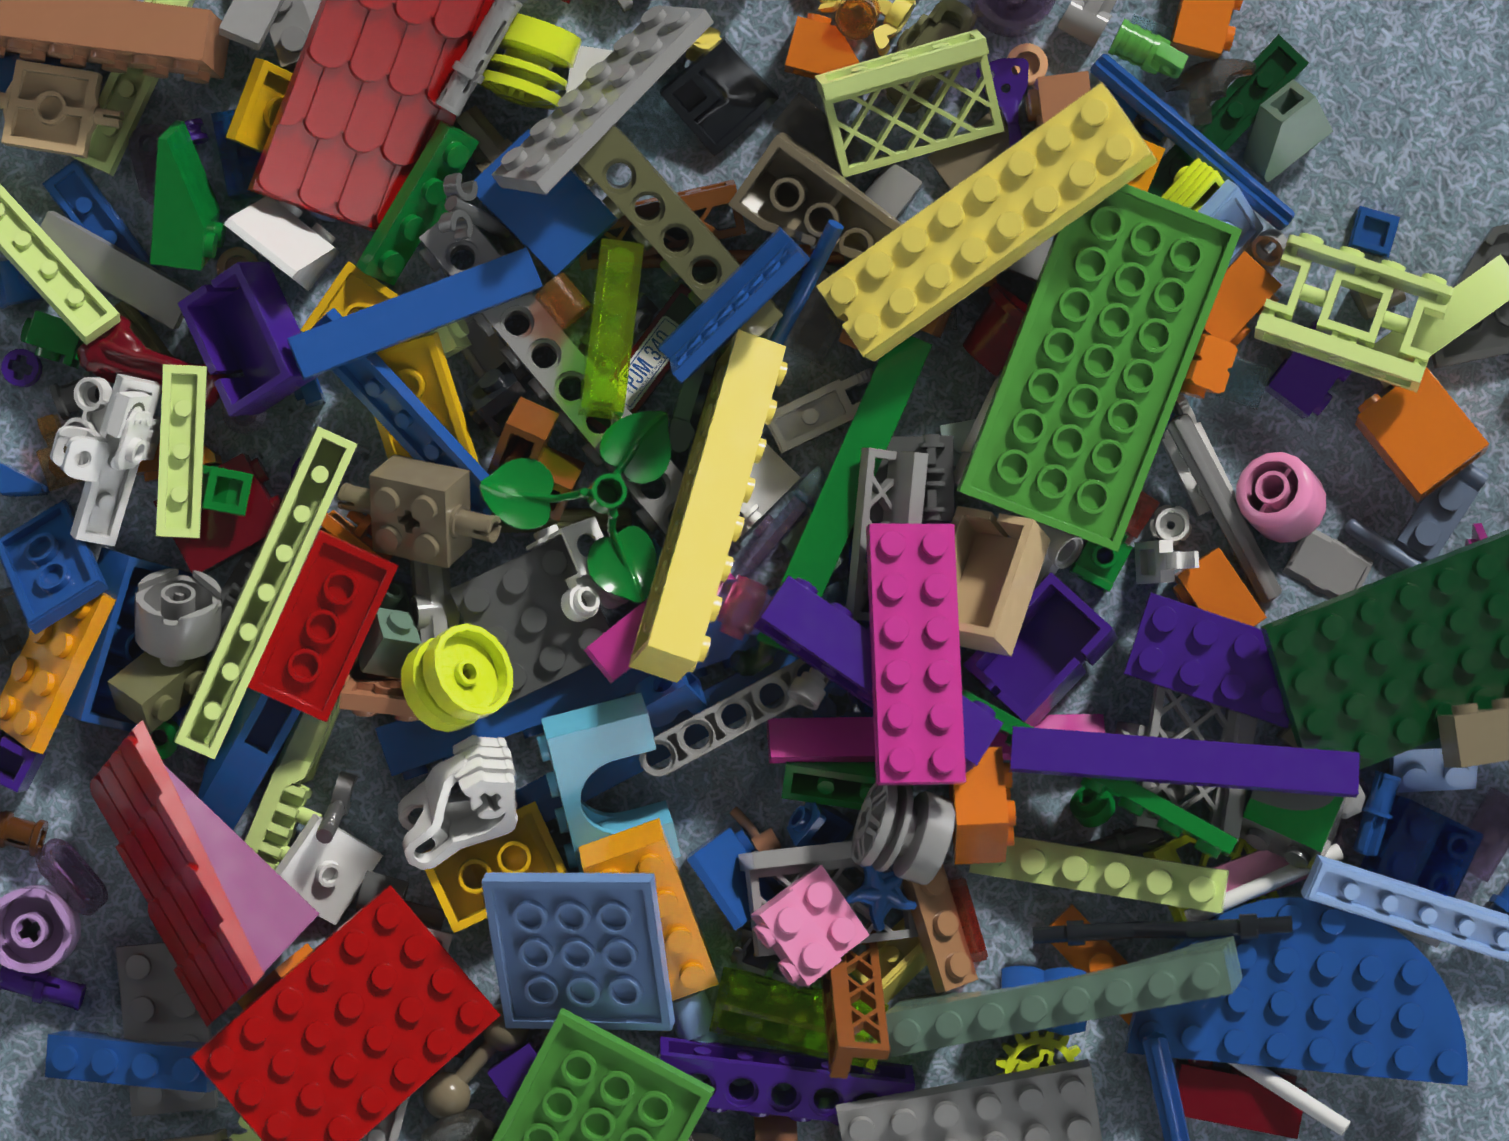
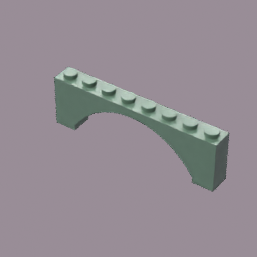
[886,936,1243,1057]

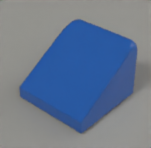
[0,463,50,497]

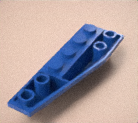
[198,586,301,830]

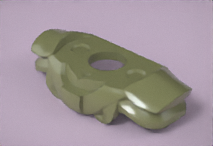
[886,0,977,114]

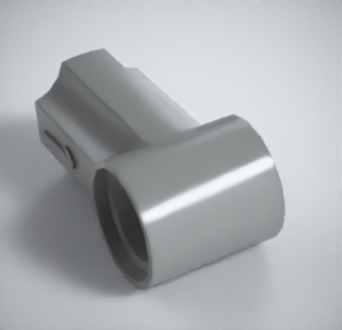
[1057,0,1117,48]

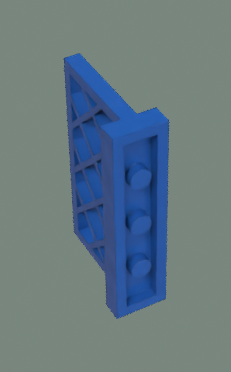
[658,227,811,383]

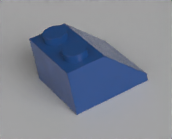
[687,826,780,930]

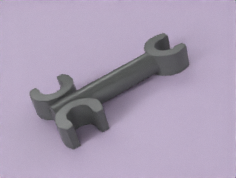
[438,173,525,253]

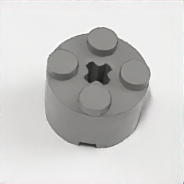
[135,569,222,667]

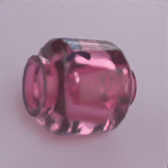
[716,574,772,641]

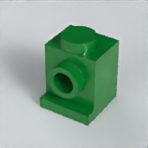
[20,310,84,369]
[1069,534,1133,593]

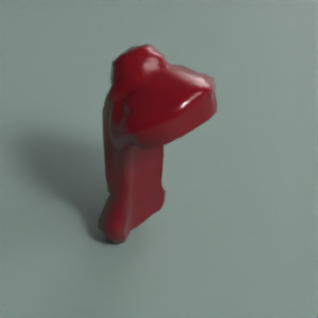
[77,315,227,411]

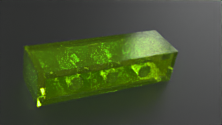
[577,238,644,420]

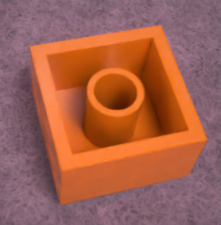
[949,746,1016,865]

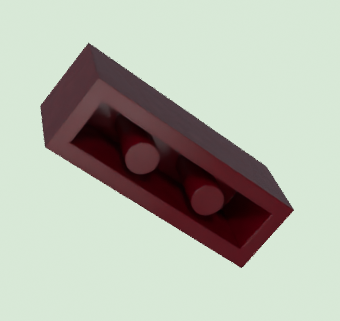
[1175,1059,1307,1139]

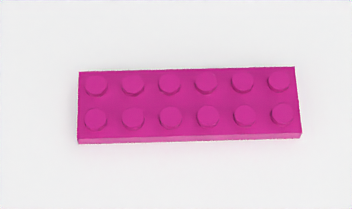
[866,523,966,785]

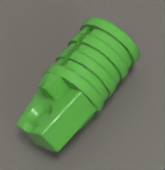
[1108,18,1188,79]

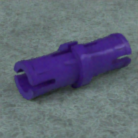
[0,966,87,1011]

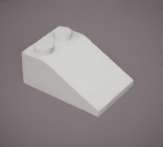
[224,196,339,291]

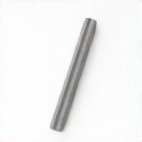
[1167,414,1282,603]

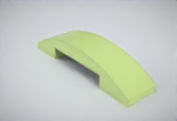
[1373,254,1509,388]

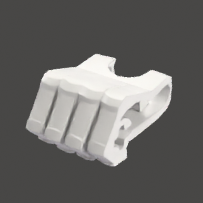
[397,735,518,870]

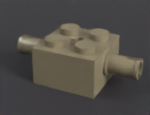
[337,454,501,568]

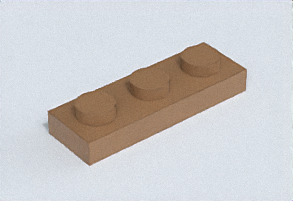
[902,864,978,993]

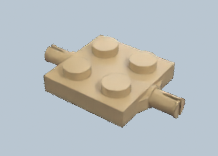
[0,60,124,159]

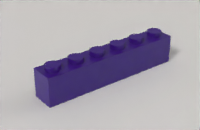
[753,576,1004,773]

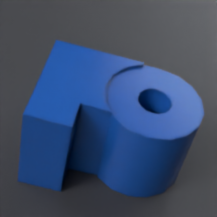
[635,672,708,727]

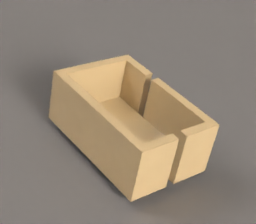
[951,506,1051,657]

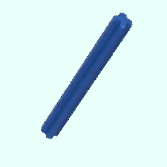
[1090,54,1295,230]

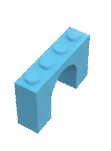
[537,693,681,873]

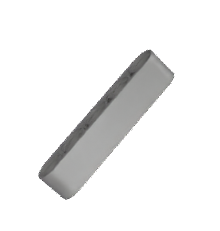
[639,658,829,776]

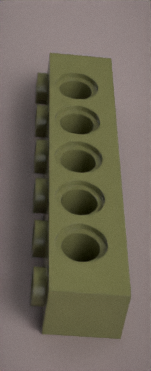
[573,124,783,342]

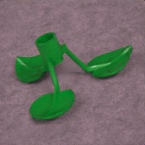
[479,411,671,603]

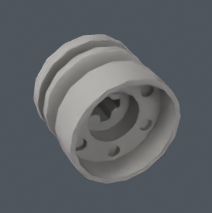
[852,782,955,885]

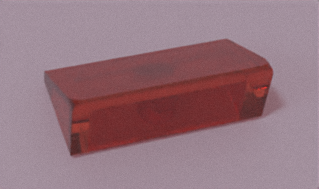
[948,875,988,962]

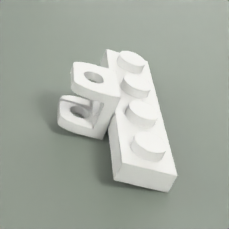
[50,373,162,547]

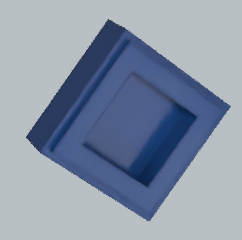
[1347,206,1400,259]

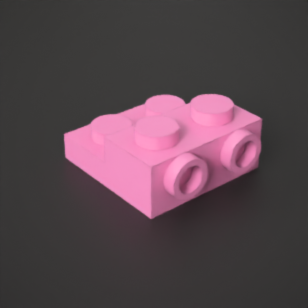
[750,865,870,986]

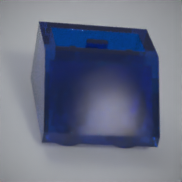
[1360,795,1484,898]

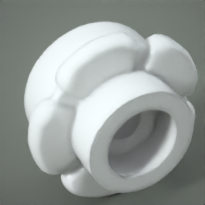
[1150,505,1192,546]

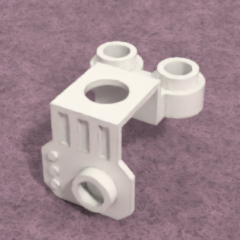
[63,377,161,470]
[526,516,629,622]

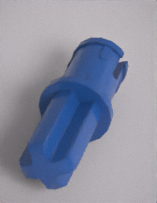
[1353,770,1402,857]

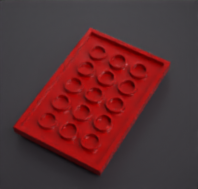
[190,885,501,1141]

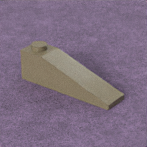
[728,132,902,259]

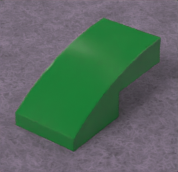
[201,465,253,516]

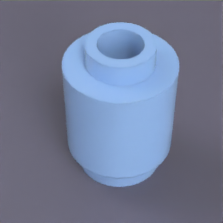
[672,990,719,1043]

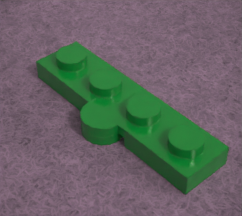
[355,121,479,285]

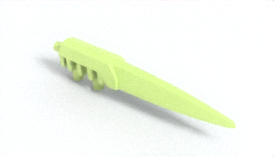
[244,656,358,871]

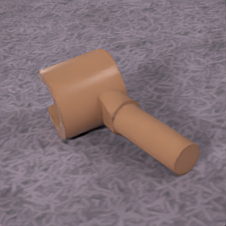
[729,806,782,851]

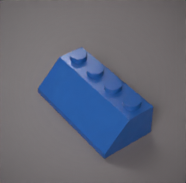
[63,547,192,732]

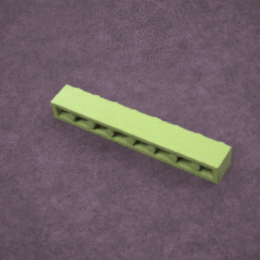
[174,426,358,760]

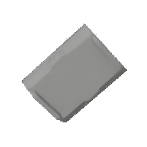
[1282,529,1374,598]

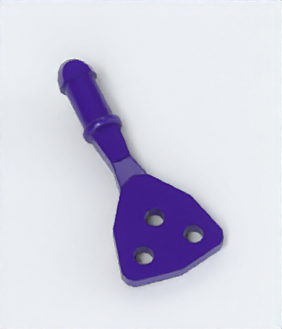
[975,58,1029,149]

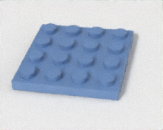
[481,872,675,1031]

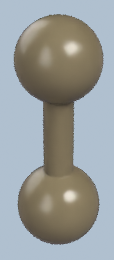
[423,1004,530,1120]

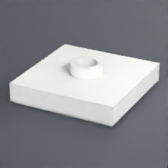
[275,813,383,926]

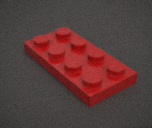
[248,530,398,723]

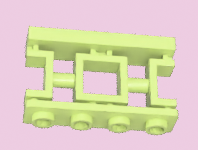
[1254,233,1454,392]

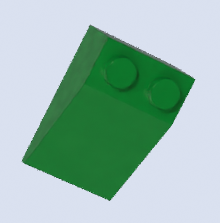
[150,120,226,271]

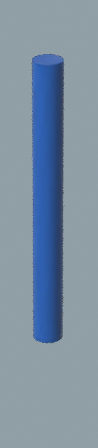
[769,220,844,346]

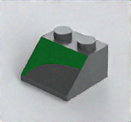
[1239,790,1346,870]

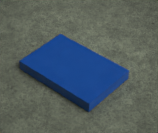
[474,128,618,279]
[0,499,109,635]

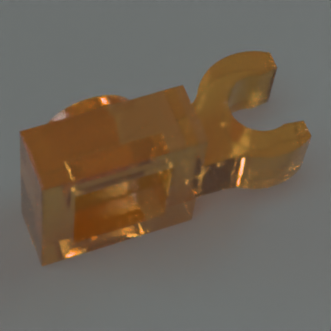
[36,414,83,491]

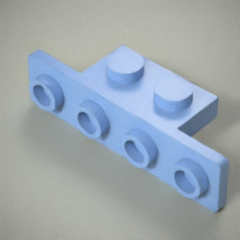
[1389,738,1478,793]

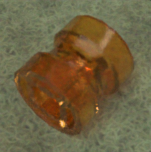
[835,0,880,40]

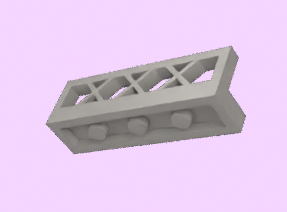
[846,448,929,621]

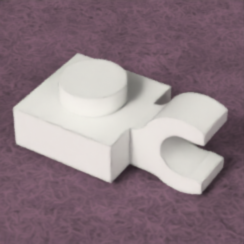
[1134,540,1199,584]

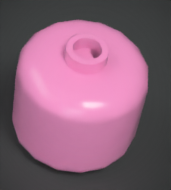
[1236,452,1326,543]

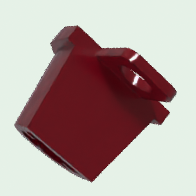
[963,282,1028,377]

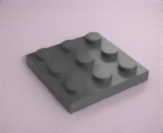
[449,536,610,705]

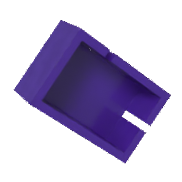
[178,262,321,417]
[963,572,1119,727]

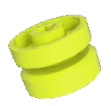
[401,623,513,732]

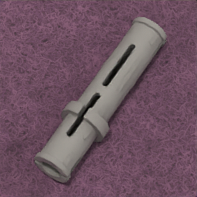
[435,0,523,116]

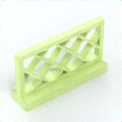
[814,29,1005,178]

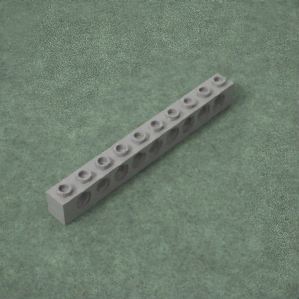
[418,221,683,537]

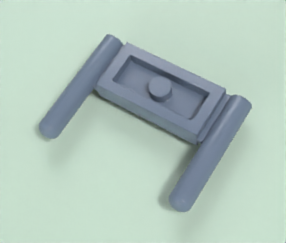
[1345,464,1489,570]

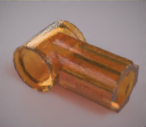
[535,272,591,330]

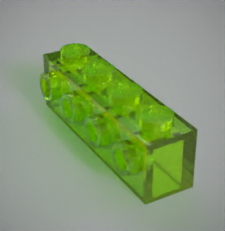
[709,966,889,1070]

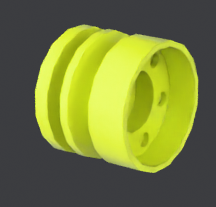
[478,13,582,110]

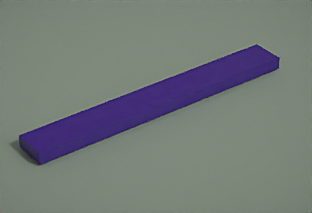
[1009,726,1360,798]

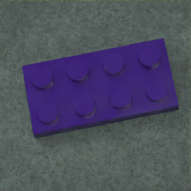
[1123,593,1289,728]

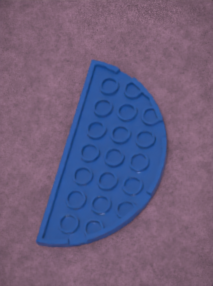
[1125,897,1468,1086]

